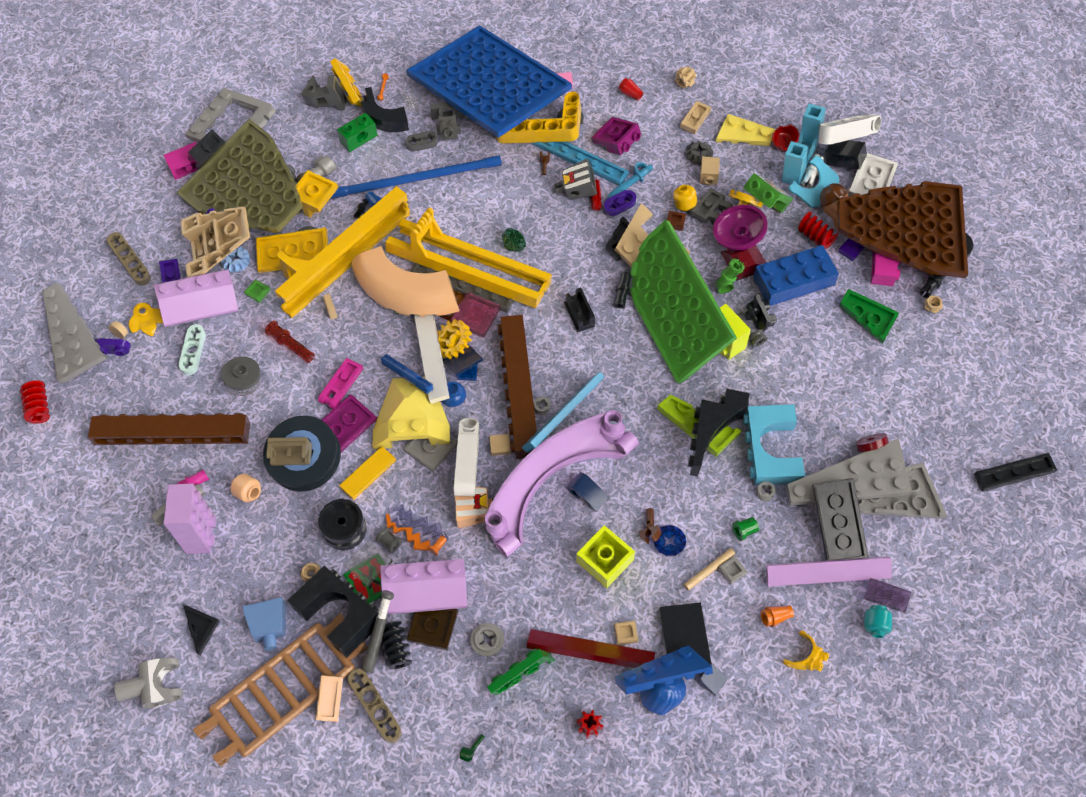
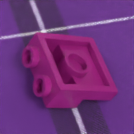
[591,117,641,156]

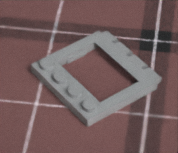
[185,88,276,142]

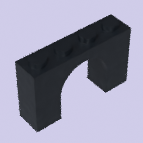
[287,566,379,658]

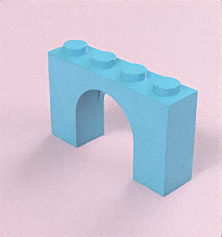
[782,103,826,185]
[743,404,805,485]

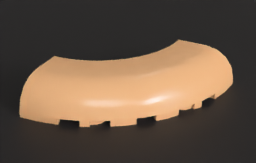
[352,246,459,317]

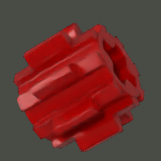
[577,710,604,739]

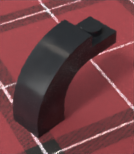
[361,87,409,132]

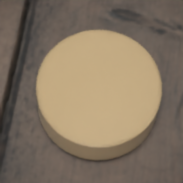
[108,321,128,339]

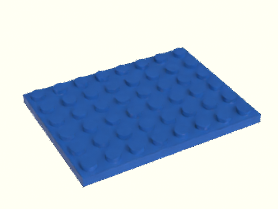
[406,25,572,138]

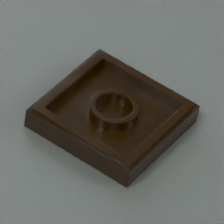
[407,609,458,651]

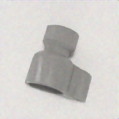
[309,155,337,176]

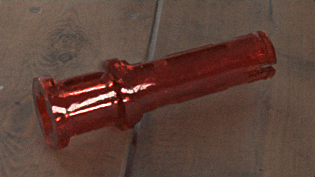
[265,320,315,363]

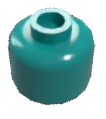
[864,605,893,638]

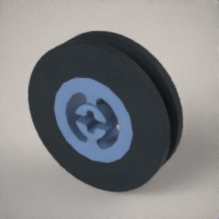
[263,416,341,492]

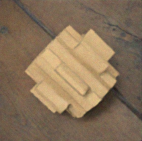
[675,66,697,88]

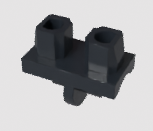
[744,294,777,331]

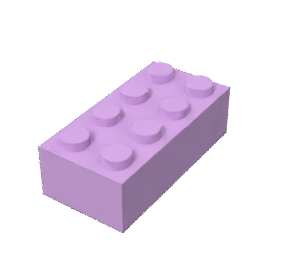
[164,484,217,554]

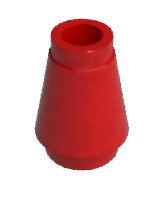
[618,78,644,101]

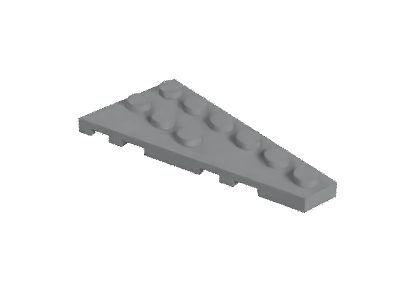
[43,282,107,384]
[787,438,912,506]
[814,462,947,519]

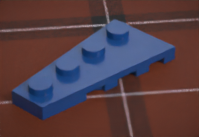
[615,645,713,695]

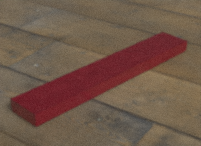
[526,629,655,668]

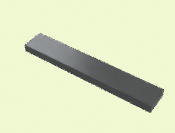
[410,263,514,313]

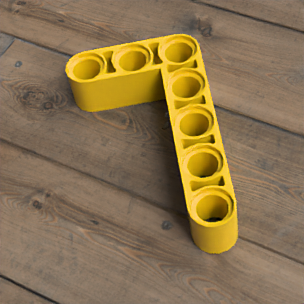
[496,92,581,143]

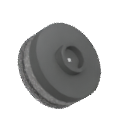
[221,357,262,396]

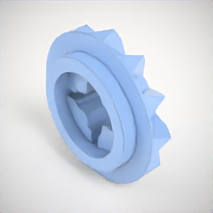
[221,247,250,272]

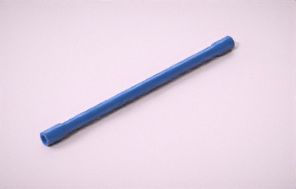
[331,155,502,199]

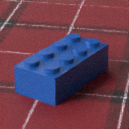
[753,245,839,306]

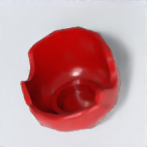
[771,124,800,151]

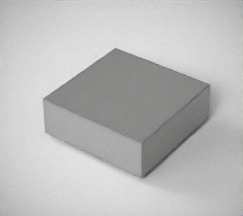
[718,556,747,585]

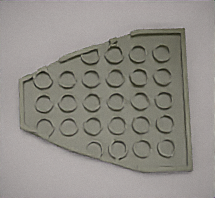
[176,119,303,233]

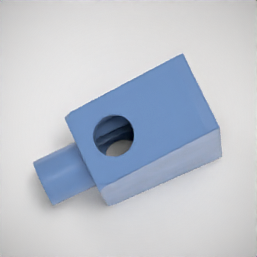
[242,597,286,651]

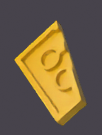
[330,58,364,107]

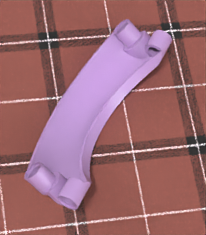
[485,410,639,558]

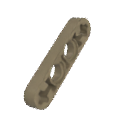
[107,232,151,286]
[348,669,402,743]

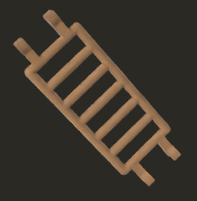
[193,613,367,766]

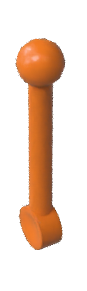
[377,73,389,101]

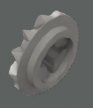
[470,623,504,657]

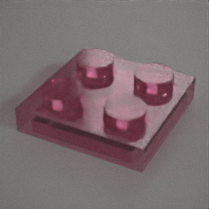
[451,292,501,338]

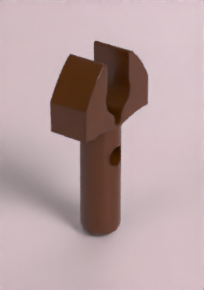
[639,508,661,544]

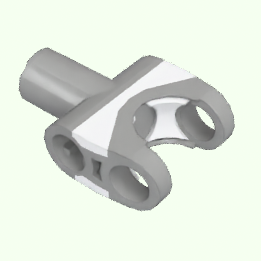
[115,658,183,708]

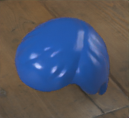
[640,677,686,715]

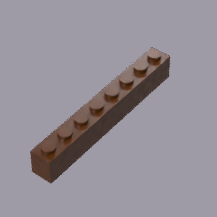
[498,314,539,459]
[88,413,250,445]

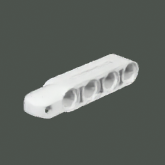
[819,114,881,144]
[454,418,479,496]

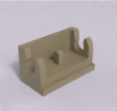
[267,437,312,466]

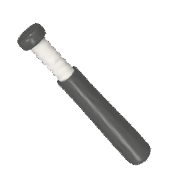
[362,590,394,673]

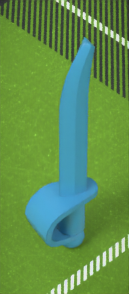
[606,162,653,200]

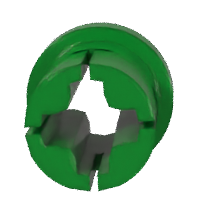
[732,517,759,541]

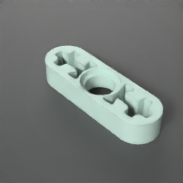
[179,324,206,375]

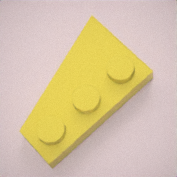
[716,114,776,146]

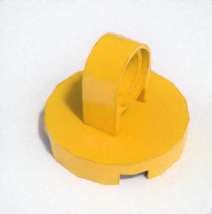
[728,189,763,208]

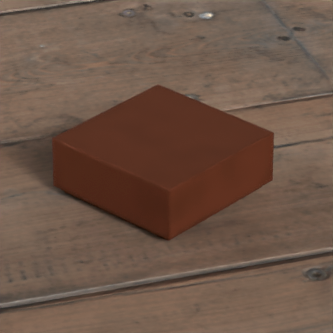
[667,211,686,231]

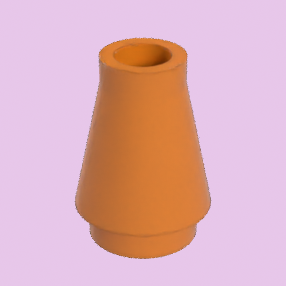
[761,605,794,627]

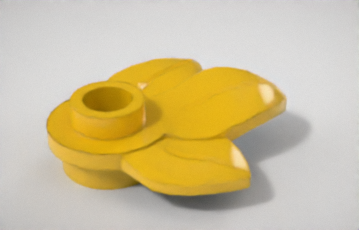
[129,303,163,336]

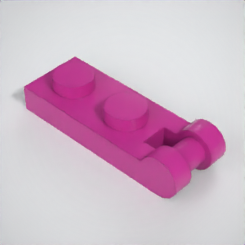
[318,358,363,409]

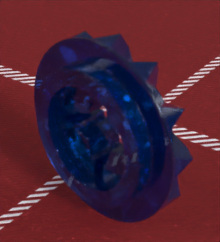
[654,525,686,557]

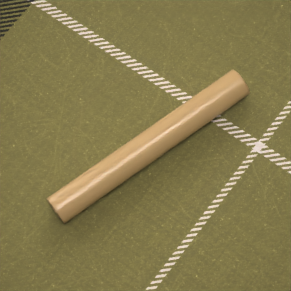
[683,548,735,591]

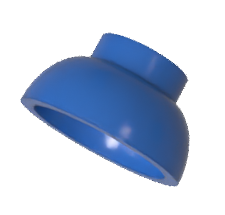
[441,381,466,407]

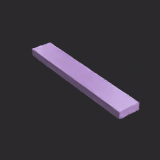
[766,556,892,586]

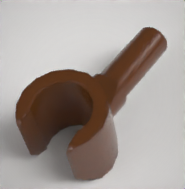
[540,151,550,175]

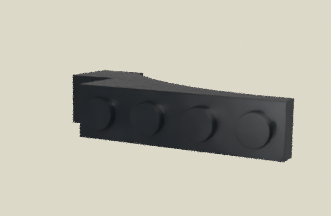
[687,389,750,477]

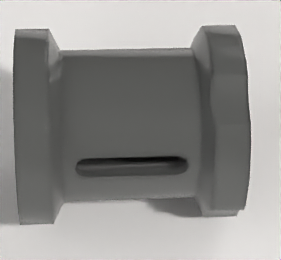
[375,527,402,553]

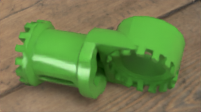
[715,259,745,294]

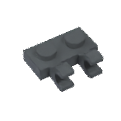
[691,188,733,225]

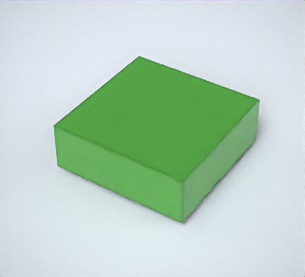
[244,279,270,303]

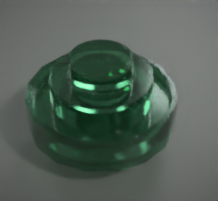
[501,228,526,252]

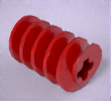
[798,211,838,249]
[20,380,50,424]

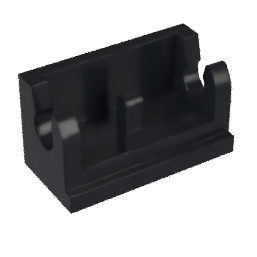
[188,129,225,170]
[564,287,595,333]

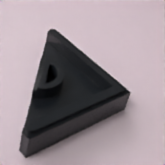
[183,605,220,656]

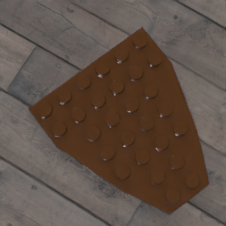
[837,181,969,278]

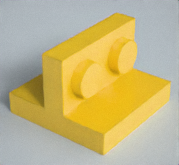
[296,170,338,217]

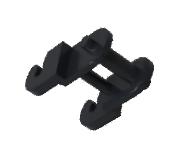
[354,199,368,219]

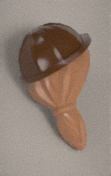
[820,183,850,230]

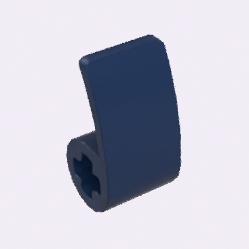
[567,472,608,512]

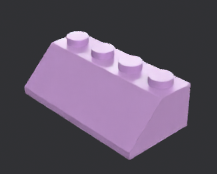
[154,270,238,327]
[380,559,467,614]

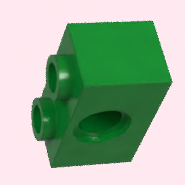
[337,113,378,152]

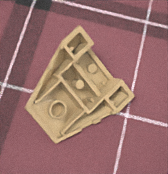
[180,206,250,278]

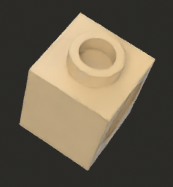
[700,156,720,185]

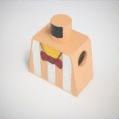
[455,487,494,528]

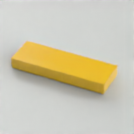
[339,446,396,501]

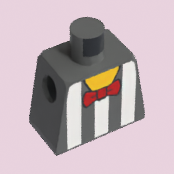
[554,159,597,200]

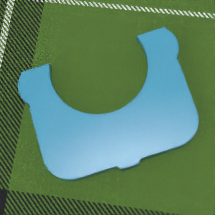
[788,155,839,208]

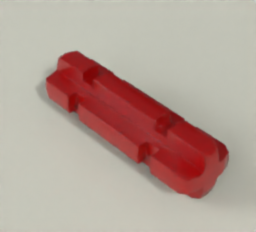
[591,179,602,211]

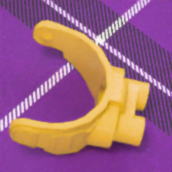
[783,630,829,672]

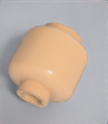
[231,474,261,502]

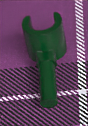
[460,734,485,762]

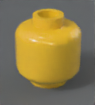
[673,185,697,211]

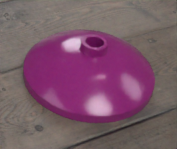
[713,205,768,251]

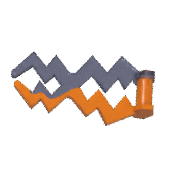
[386,504,449,556]

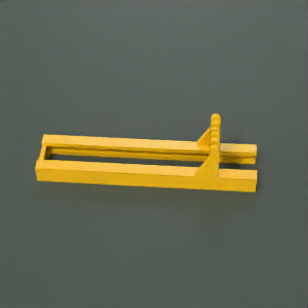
[275,186,410,318]
[385,207,552,309]

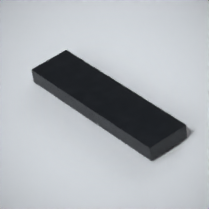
[974,453,1057,492]

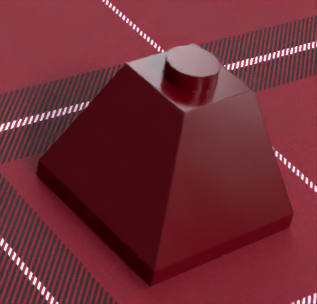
[721,245,766,281]

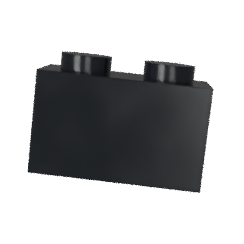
[824,140,867,170]

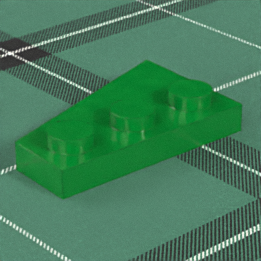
[839,289,899,344]
[487,649,555,695]

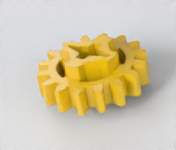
[437,319,472,360]

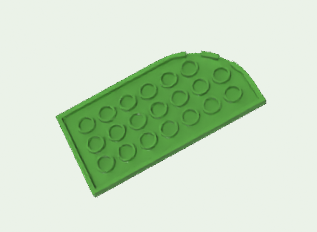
[630,220,737,384]

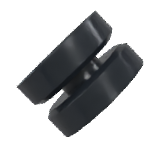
[318,499,367,551]

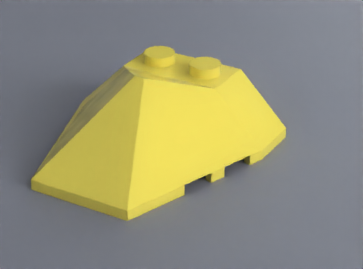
[372,376,450,449]

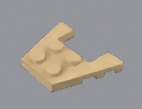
[614,204,690,268]

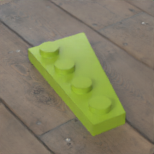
[657,394,742,457]

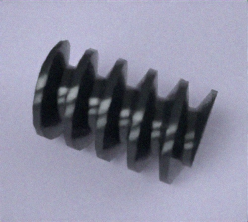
[381,621,412,669]

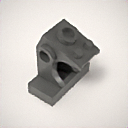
[302,75,346,110]
[430,103,465,140]

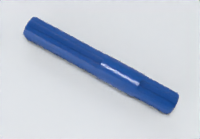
[381,354,434,393]

